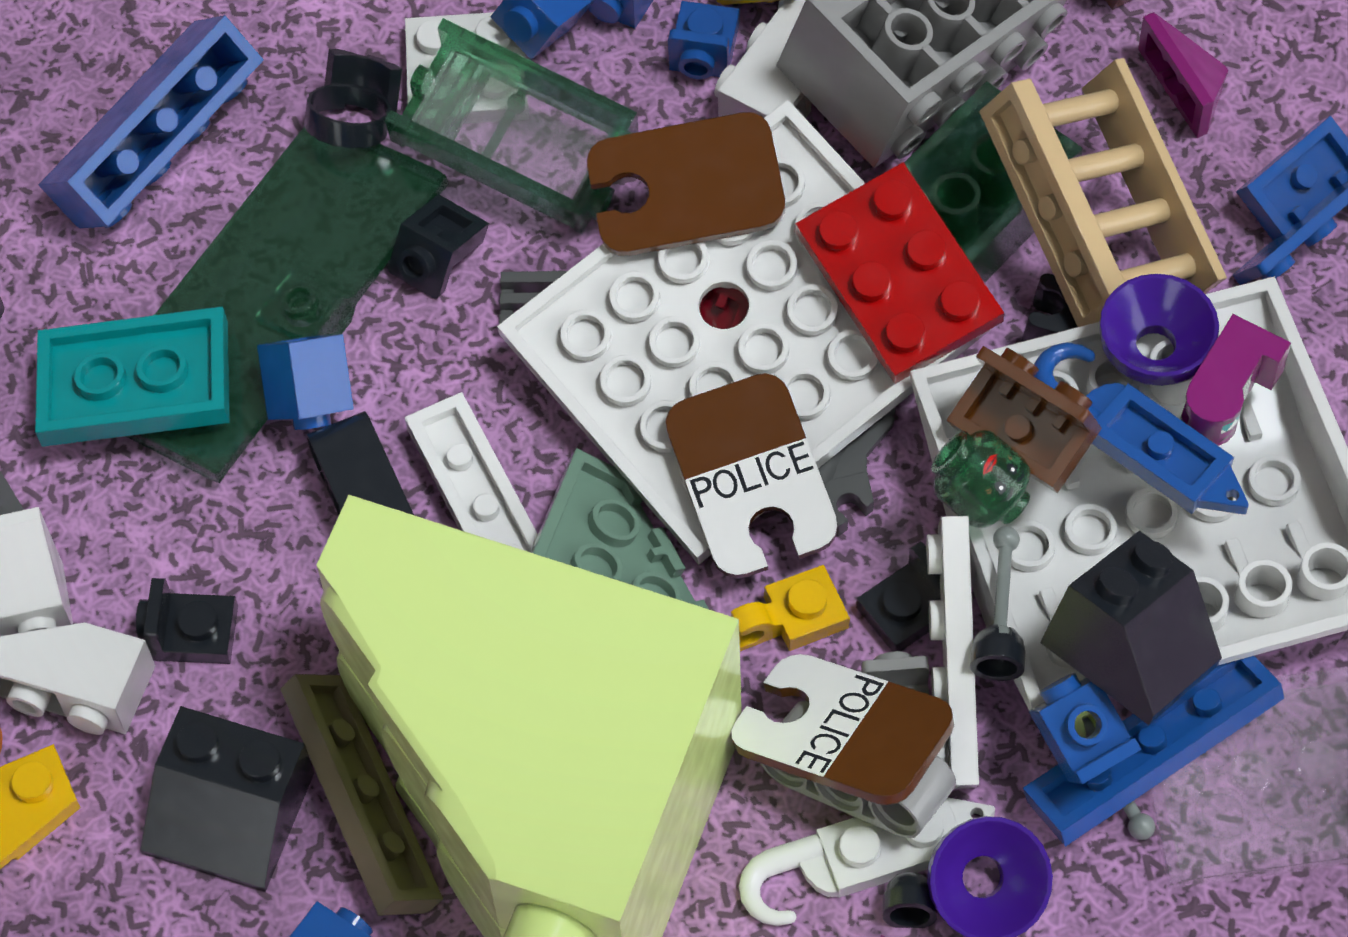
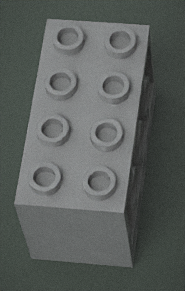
[776,0,1068,168]

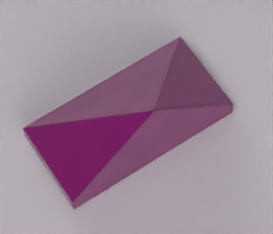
[1138,12,1229,138]

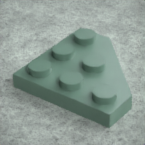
[531,448,709,609]

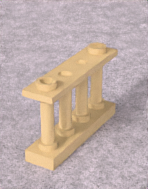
[979,58,1227,327]

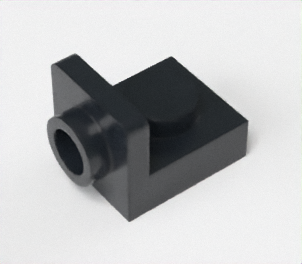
[388,194,489,299]
[856,541,941,652]
[136,578,238,664]

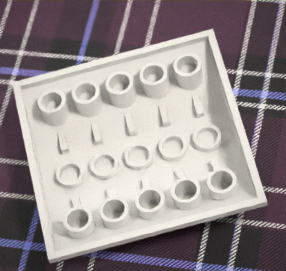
[910,276,1348,710]

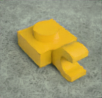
[730,565,850,652]

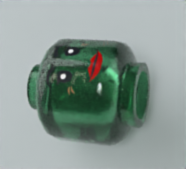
[931,430,1031,528]

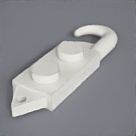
[739,797,995,926]

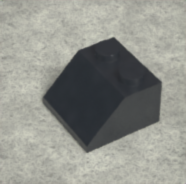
[1040,530,1222,725]
[140,706,314,892]

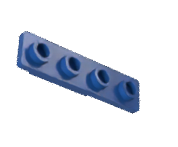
[1232,116,1348,285]

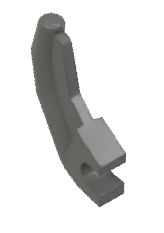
[818,407,896,536]

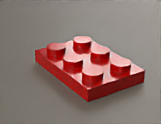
[795,162,1004,384]

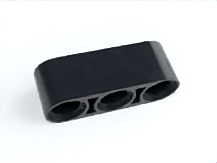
[305,411,414,515]

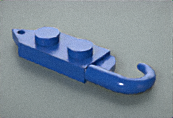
[1034,343,1249,515]

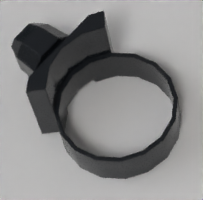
[304,49,402,148]

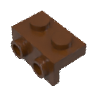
[946,346,1102,493]

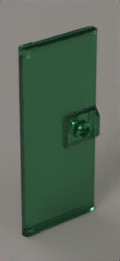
[125,126,449,483]

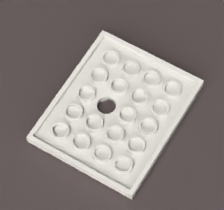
[497,100,991,565]

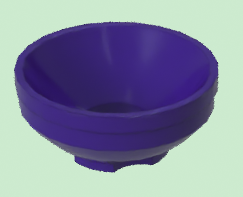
[1099,274,1219,386]
[927,816,1053,937]

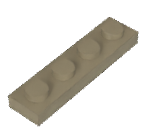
[280,674,443,916]

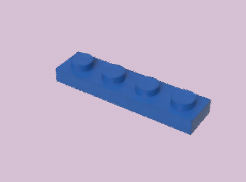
[1023,656,1285,847]

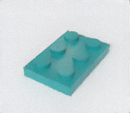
[35,306,230,447]

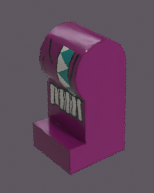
[1181,314,1291,446]

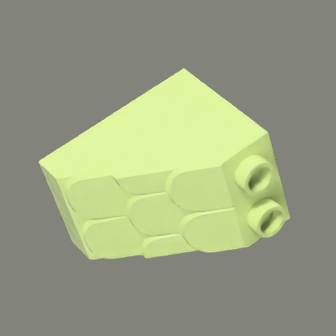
[316,495,742,937]

